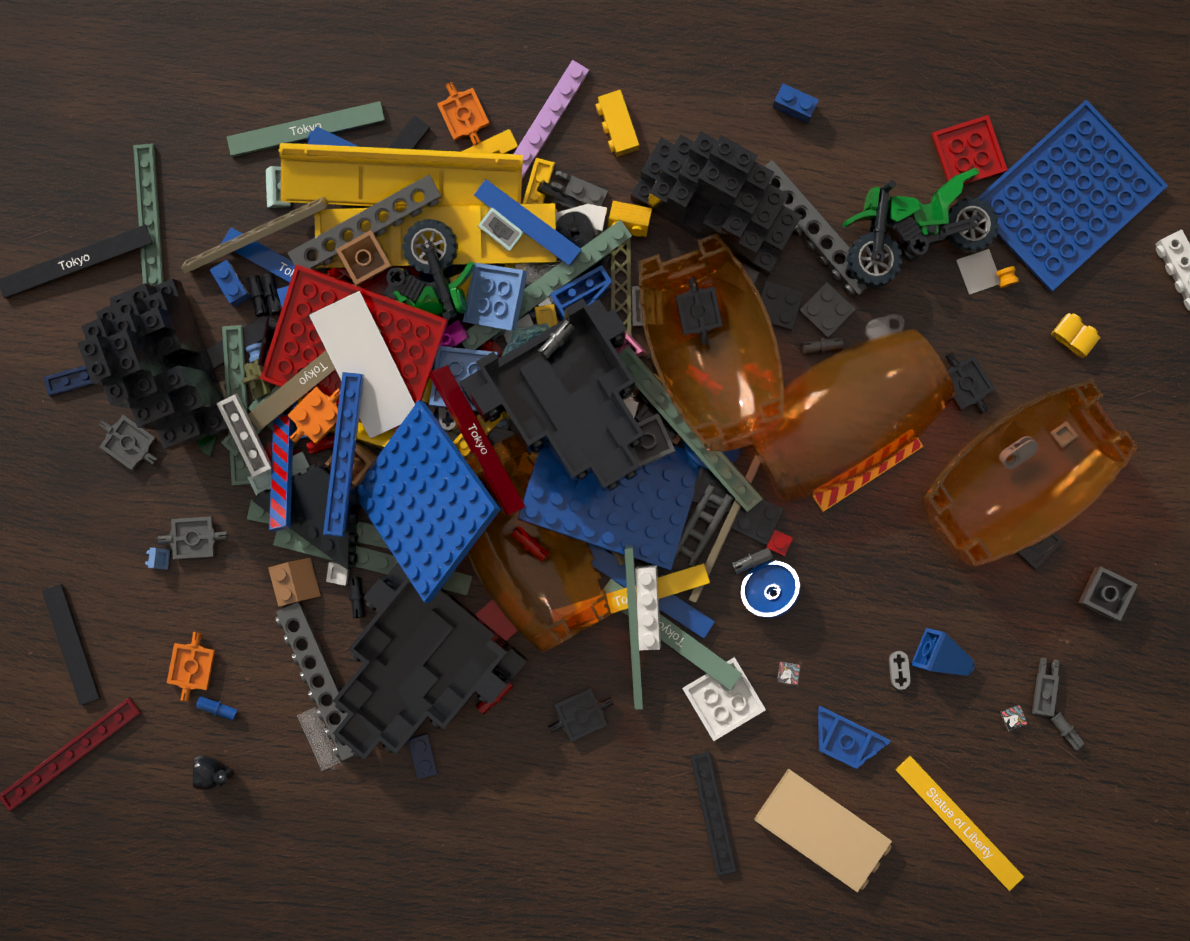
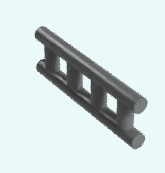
[675,484,734,567]

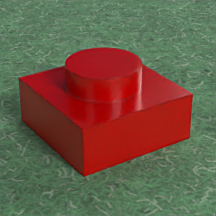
[766,529,793,556]

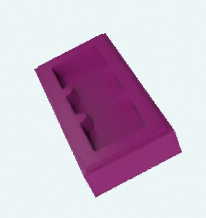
[440,320,470,348]

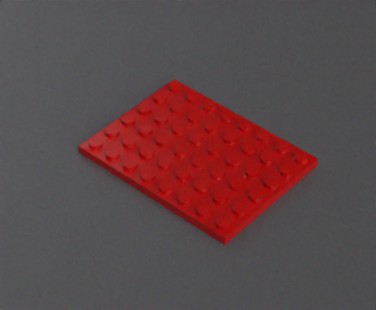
[260,264,448,430]

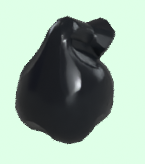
[193,755,234,790]

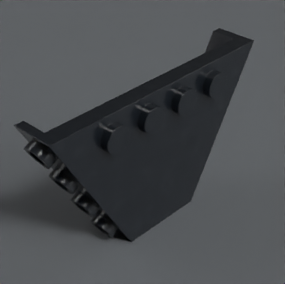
[253,463,360,570]

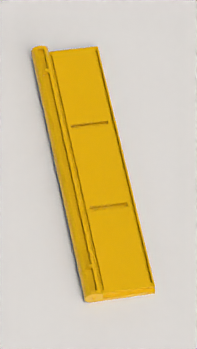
[278,143,525,207]
[314,203,557,268]

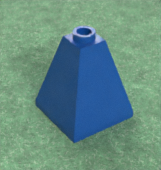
[911,628,975,676]

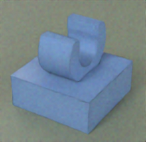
[145,548,170,570]

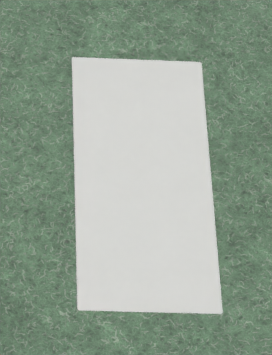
[309,291,415,438]

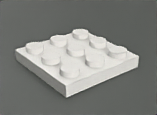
[682,657,766,741]

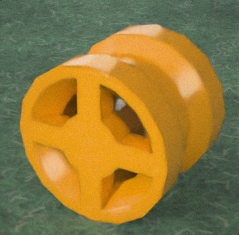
[995,266,1019,288]

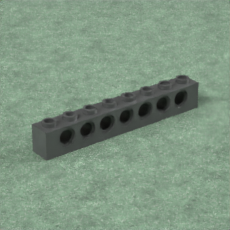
[765,160,871,298]
[288,175,442,271]
[275,602,354,761]

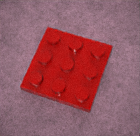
[931,115,1008,186]

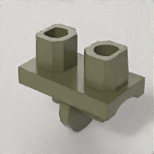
[242,359,274,400]

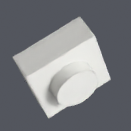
[326,561,350,586]

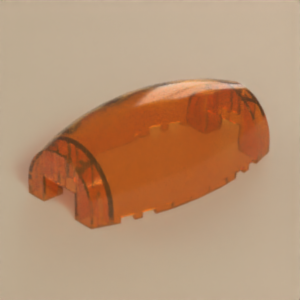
[639,234,785,452]
[741,329,955,503]
[922,379,1138,566]
[464,435,611,653]

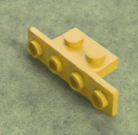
[461,129,518,154]

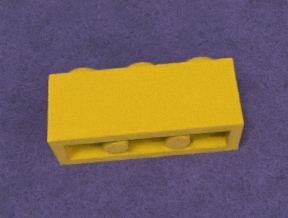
[595,90,639,157]

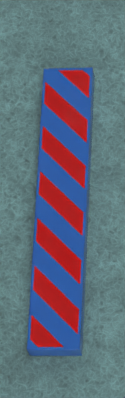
[269,414,294,532]

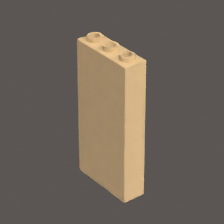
[754,769,892,892]

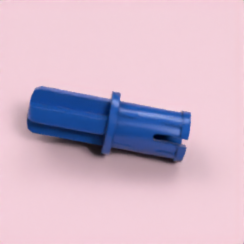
[196,697,238,721]

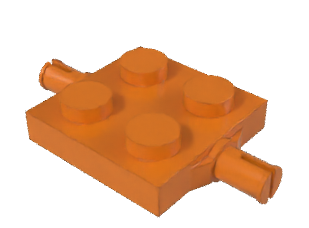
[437,82,490,146]
[288,387,340,444]
[167,632,216,701]

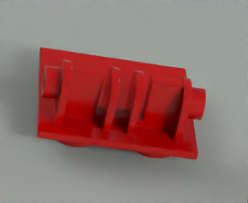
[475,589,531,641]

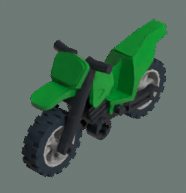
[842,168,999,288]
[380,219,476,320]

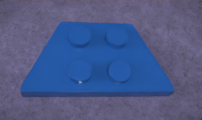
[818,706,891,769]

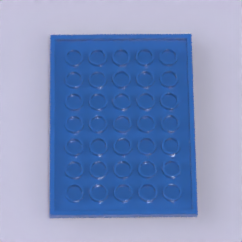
[978,100,1168,292]
[357,400,501,603]
[517,445,700,571]

